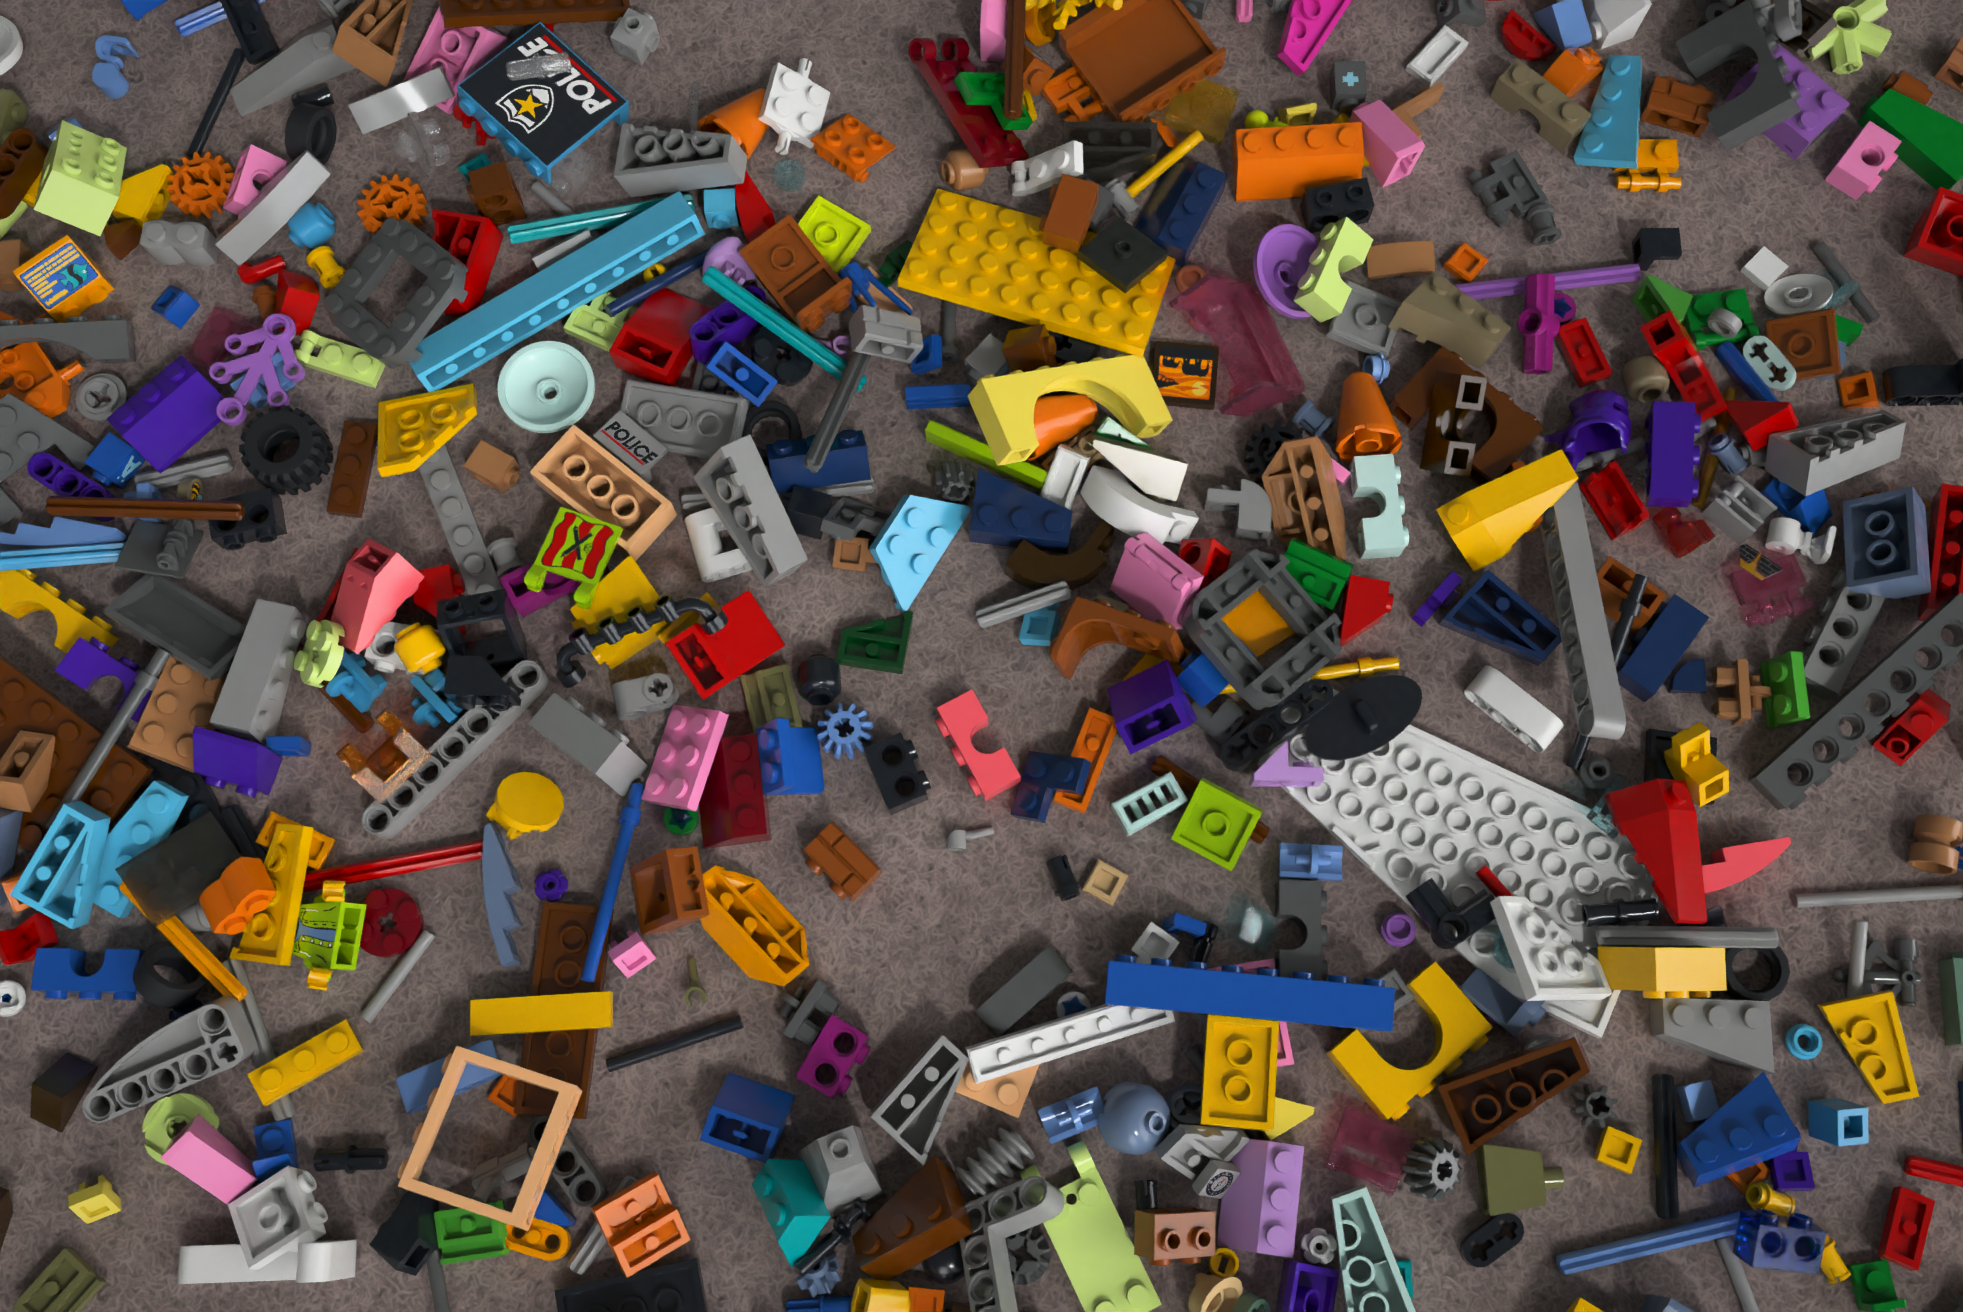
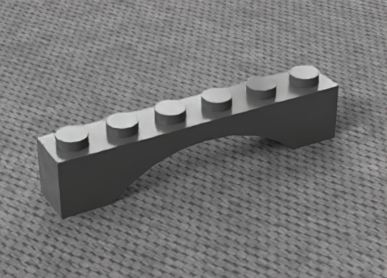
[0,315,136,364]

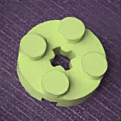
[294,620,345,688]
[142,1093,219,1165]

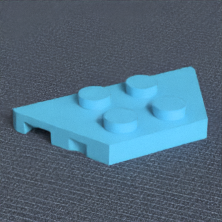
[869,495,971,612]

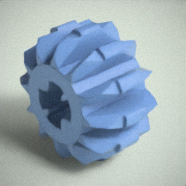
[817,703,874,760]

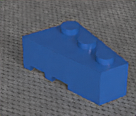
[1677,1071,1801,1188]

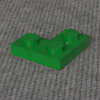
[954,72,1033,130]

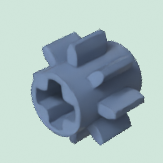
[796,1251,841,1297]

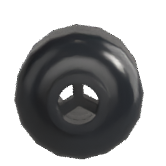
[797,654,842,706]

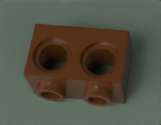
[466,161,527,227]

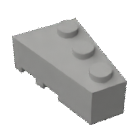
[528,693,649,798]

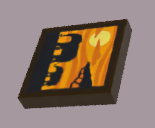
[1152,341,1219,410]

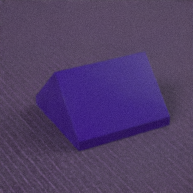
[1275,1258,1340,1312]

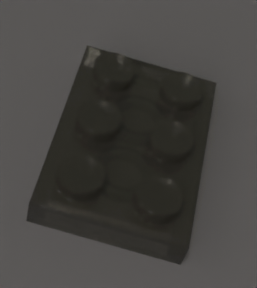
[115,812,242,927]

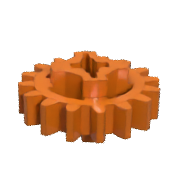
[166,151,235,219]
[357,174,428,235]

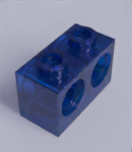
[1733,1208,1827,1275]

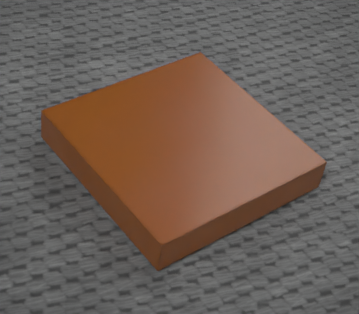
[1764,308,1842,383]

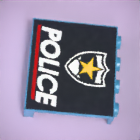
[457,22,629,184]

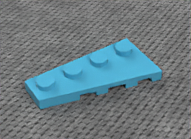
[93,781,189,918]

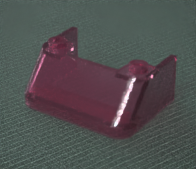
[1168,274,1305,417]

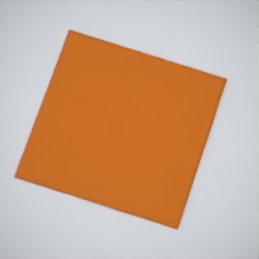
[1150,118,1179,147]

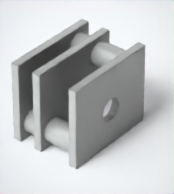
[1702,475,1778,545]

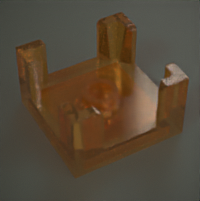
[336,707,432,804]

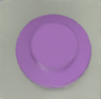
[1380,912,1416,947]

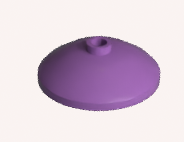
[1253,224,1320,319]

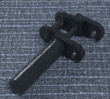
[794,1200,872,1277]

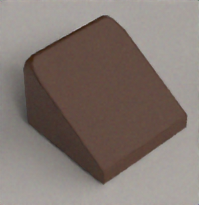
[104,219,142,260]

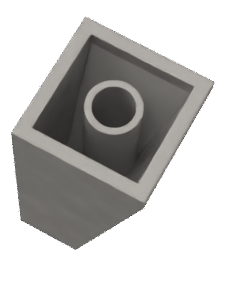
[795,1125,886,1219]

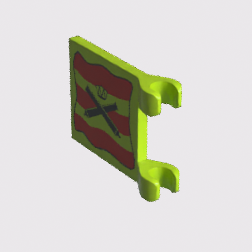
[524,507,623,609]

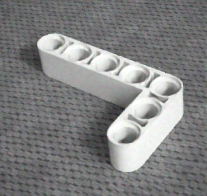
[177,1239,357,1284]

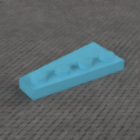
[1574,55,1642,169]

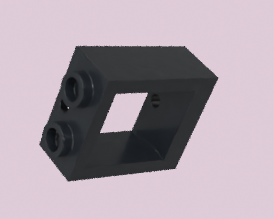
[437,589,527,671]

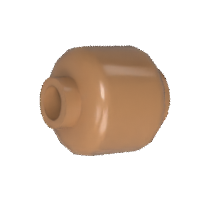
[941,148,989,191]

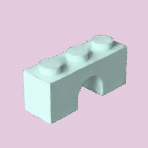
[1349,454,1409,559]

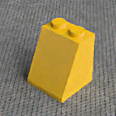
[570,555,674,670]

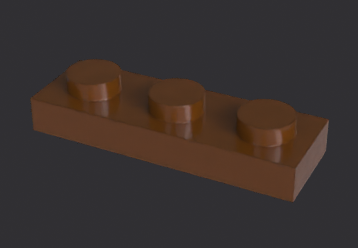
[327,421,378,518]

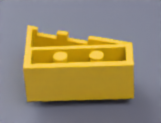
[1597,946,1727,998]

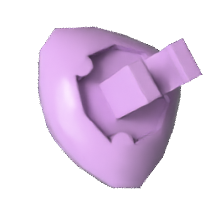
[702,237,755,286]

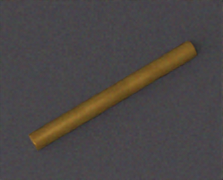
[1692,388,1738,509]

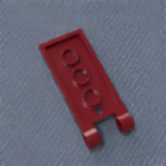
[908,38,1029,168]

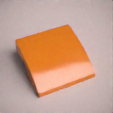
[591,1171,691,1278]

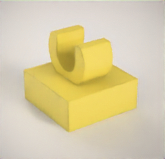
[68,1175,121,1224]

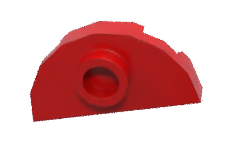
[1501,9,1557,61]

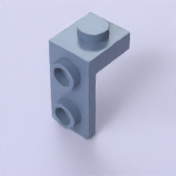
[1459,968,1546,1037]

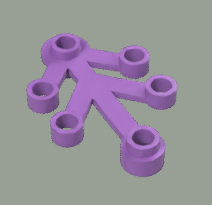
[209,314,305,426]

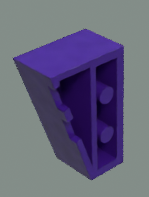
[1645,401,1701,508]

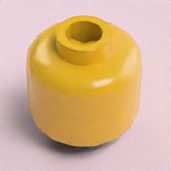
[394,622,446,674]

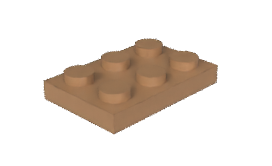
[127,656,227,773]

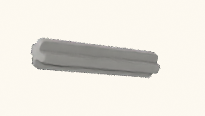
[134,453,233,489]
[976,580,1071,628]
[567,1175,638,1275]

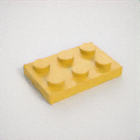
[1200,1014,1279,1132]

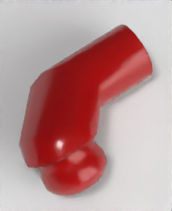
[237,255,286,285]

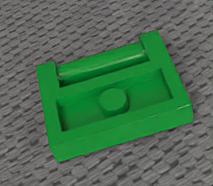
[1683,288,1759,350]

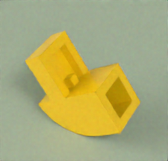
[1664,722,1729,807]

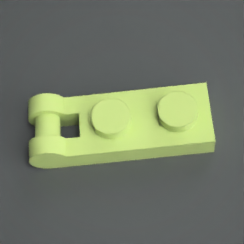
[294,330,385,388]

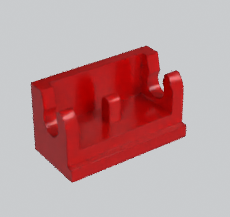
[1579,461,1650,541]

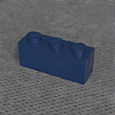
[766,429,871,494]
[1616,594,1709,702]

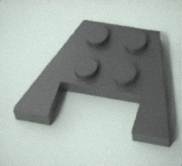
[0,393,97,527]

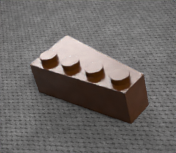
[1438,1031,1591,1155]

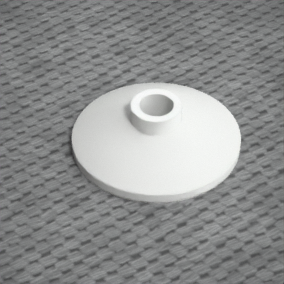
[1764,274,1833,316]

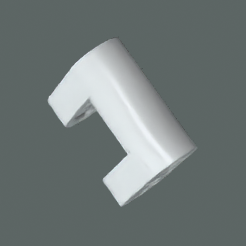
[685,508,753,583]

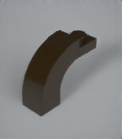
[1004,520,1116,590]

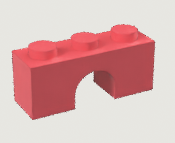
[934,689,1021,801]

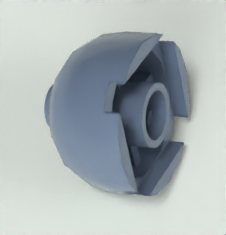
[1098,1081,1171,1155]

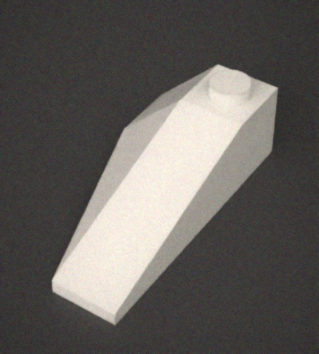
[1583,0,1652,50]

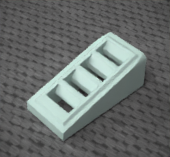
[1111,772,1188,837]

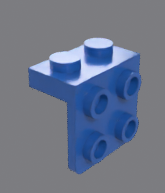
[756,718,824,795]

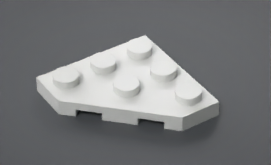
[1490,896,1612,1001]

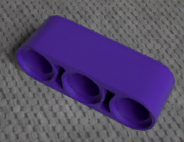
[689,286,766,363]
[27,452,116,522]

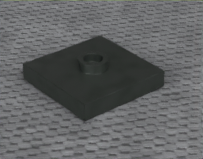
[1077,217,1168,293]

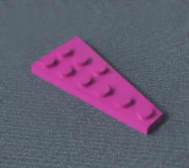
[1277,0,1352,76]

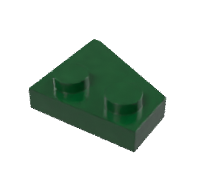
[836,611,913,674]

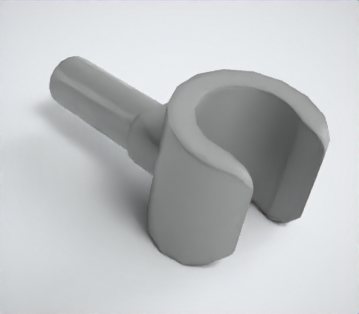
[947,826,994,851]

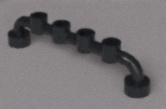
[556,594,728,688]

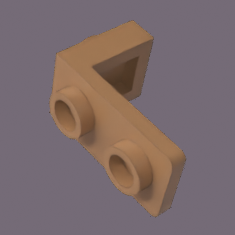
[1391,82,1444,139]

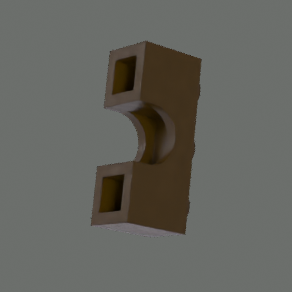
[1420,371,1488,476]

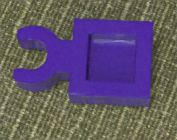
[1411,571,1463,627]
[1768,1127,1815,1191]

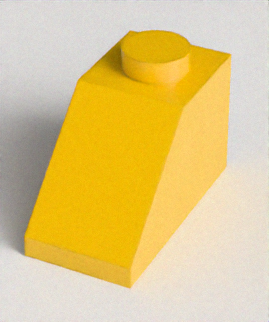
[112,164,175,228]

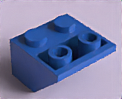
[700,1072,796,1163]

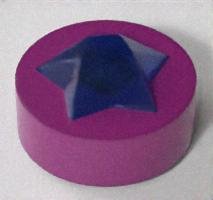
[1554,293,1576,326]

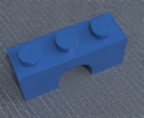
[31,948,145,1001]

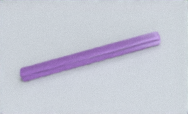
[1454,264,1641,300]

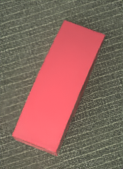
[1702,837,1791,895]

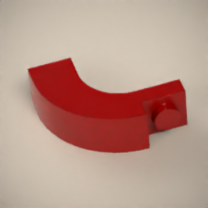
[1640,310,1729,423]

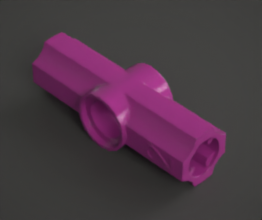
[1517,273,1560,375]

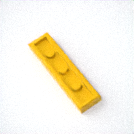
[470,991,613,1036]

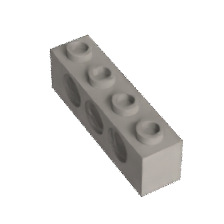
[1802,569,1886,701]

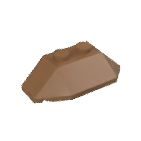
[1262,435,1346,561]

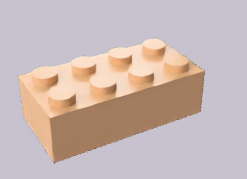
[530,424,677,562]

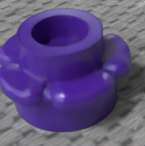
[535,868,568,902]

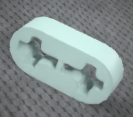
[1743,335,1797,391]

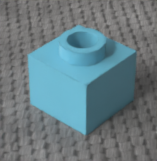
[704,188,739,230]

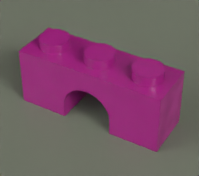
[499,563,611,617]

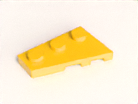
[1817,990,1919,1104]

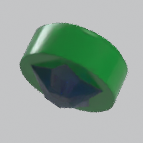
[664,807,699,836]

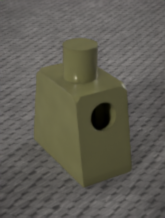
[1476,1144,1564,1216]

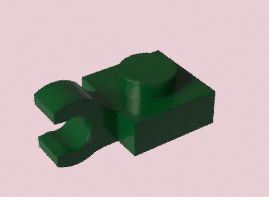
[877,239,913,288]

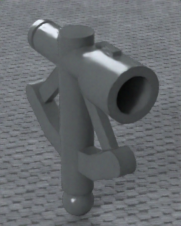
[1832,939,1921,1007]

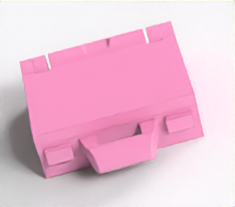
[1110,532,1204,630]

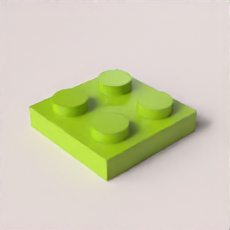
[1171,778,1264,872]

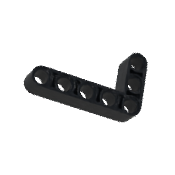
[1882,358,1963,406]

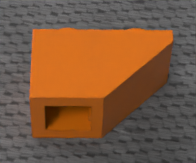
[1542,47,1605,98]

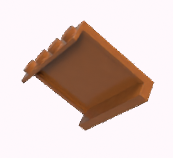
[1059,0,1226,131]

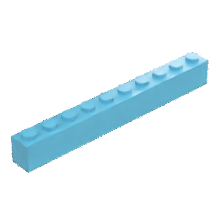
[409,191,705,392]

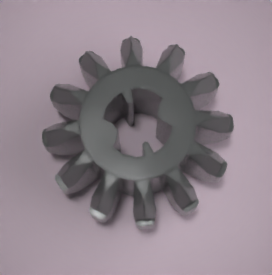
[1401,1136,1463,1200]

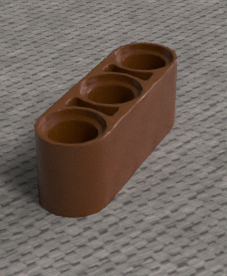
[0,128,49,219]

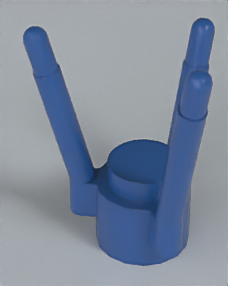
[838,262,913,315]

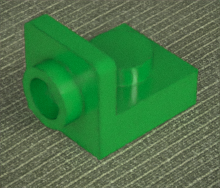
[1847,1259,1908,1312]

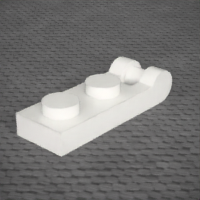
[1011,140,1083,196]

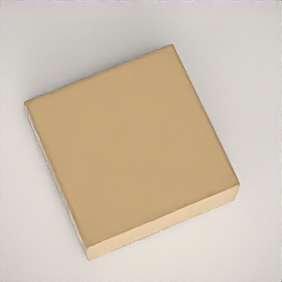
[1082,859,1129,906]

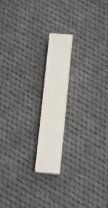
[965,1004,1175,1084]

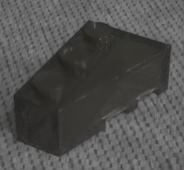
[1062,121,1157,184]

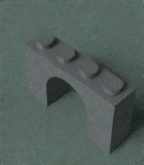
[1676,0,1801,151]

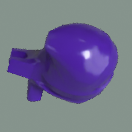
[1544,390,1631,471]

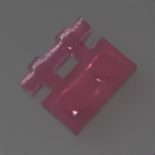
[1728,554,1814,627]

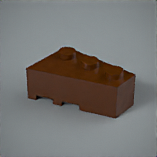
[852,1155,973,1281]

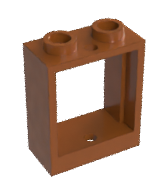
[630,846,709,935]

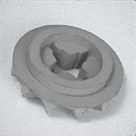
[76,373,130,423]

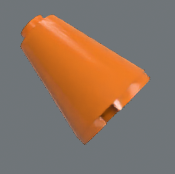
[696,88,770,162]
[1335,371,1402,463]
[1025,394,1098,462]

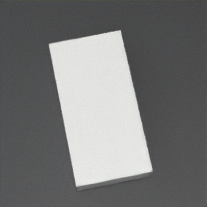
[1405,25,1469,87]
[1040,444,1091,510]

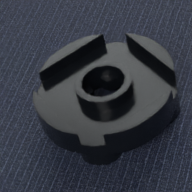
[750,327,813,387]

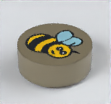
[176,478,205,500]

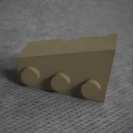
[1388,271,1512,369]

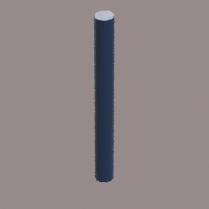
[605,248,710,317]

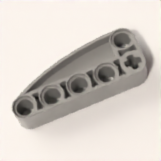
[82,996,257,1123]

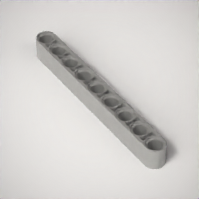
[1540,481,1626,740]

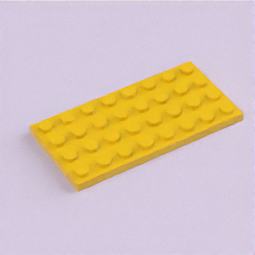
[898,189,1176,358]

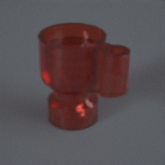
[1652,507,1716,559]

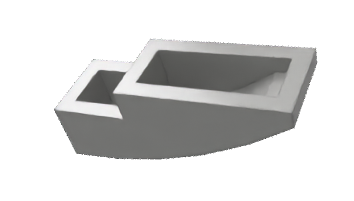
[348,66,455,134]

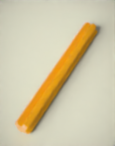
[119,875,248,1003]

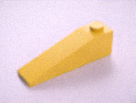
[1436,449,1579,573]

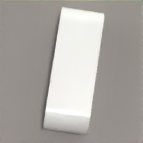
[1464,665,1564,753]

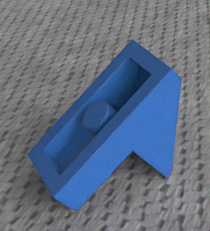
[1761,477,1833,536]
[252,1119,299,1184]

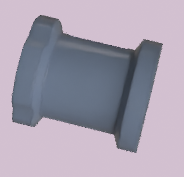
[1292,400,1335,439]

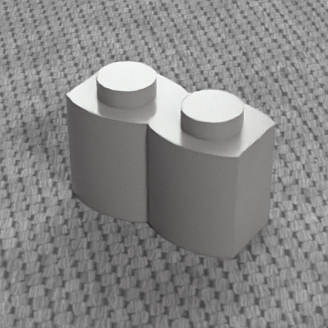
[140,220,219,266]

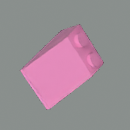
[404,7,508,114]

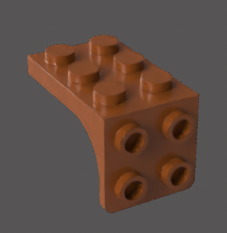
[739,214,852,333]
[1049,596,1187,680]

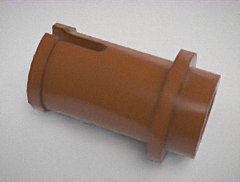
[252,285,277,326]

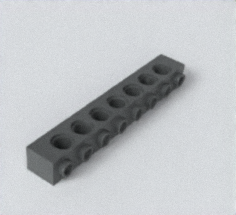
[1748,593,1963,810]

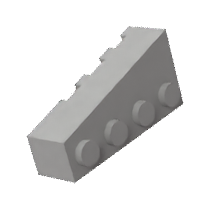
[614,123,747,197]
[693,434,808,587]
[209,599,306,747]

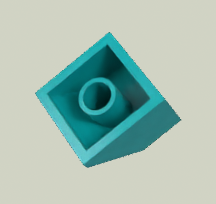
[751,1159,831,1266]

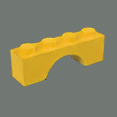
[0,569,119,654]

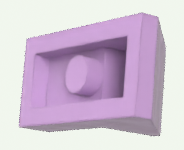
[1250,740,1324,787]

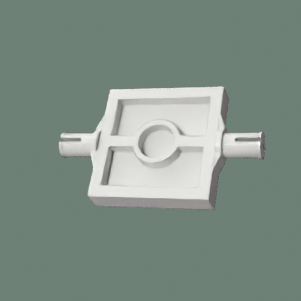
[758,58,830,155]

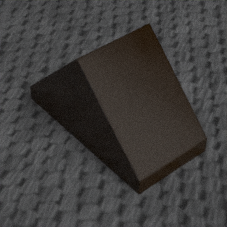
[30,1053,99,1132]

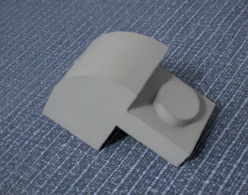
[1204,479,1272,541]

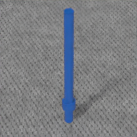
[580,783,645,982]

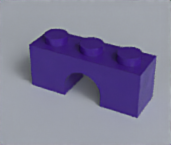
[54,636,158,723]

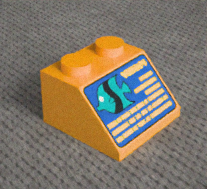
[12,235,115,323]

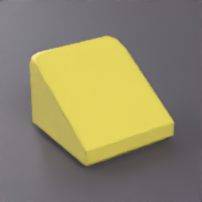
[1278,103,1317,126]

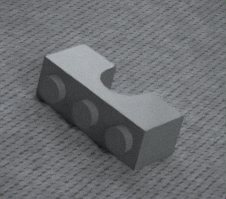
[1275,880,1328,981]

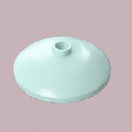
[497,341,595,433]

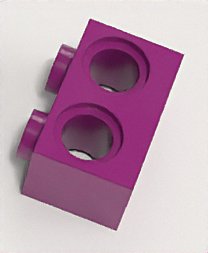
[795,1014,871,1100]

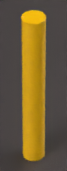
[1125,129,1204,198]

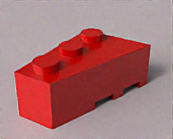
[431,209,504,318]

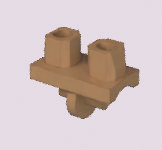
[1712,659,1772,726]

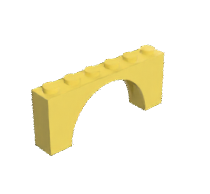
[968,353,1173,466]

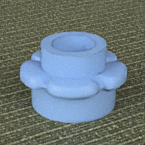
[1362,353,1390,385]

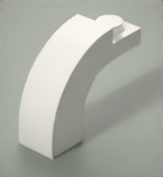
[1080,465,1199,544]

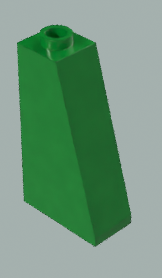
[1857,88,1963,191]

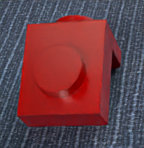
[0,912,59,965]

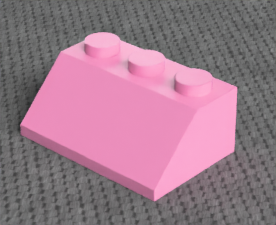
[980,0,1026,62]

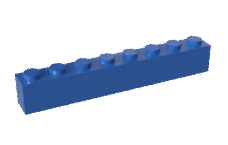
[1104,955,1395,1032]

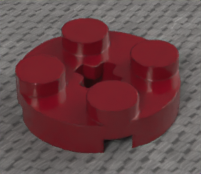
[359,888,424,958]

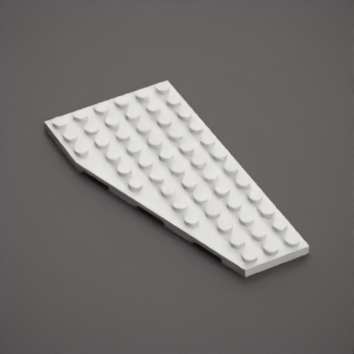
[1257,678,1659,1038]

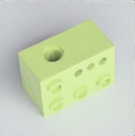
[34,120,127,236]

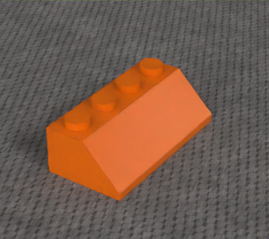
[1231,122,1364,202]

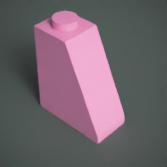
[1348,99,1425,188]
[160,1114,259,1205]

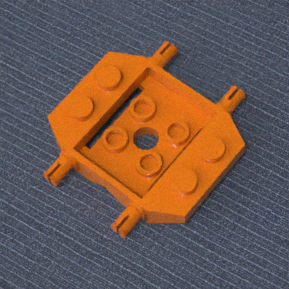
[0,311,85,419]

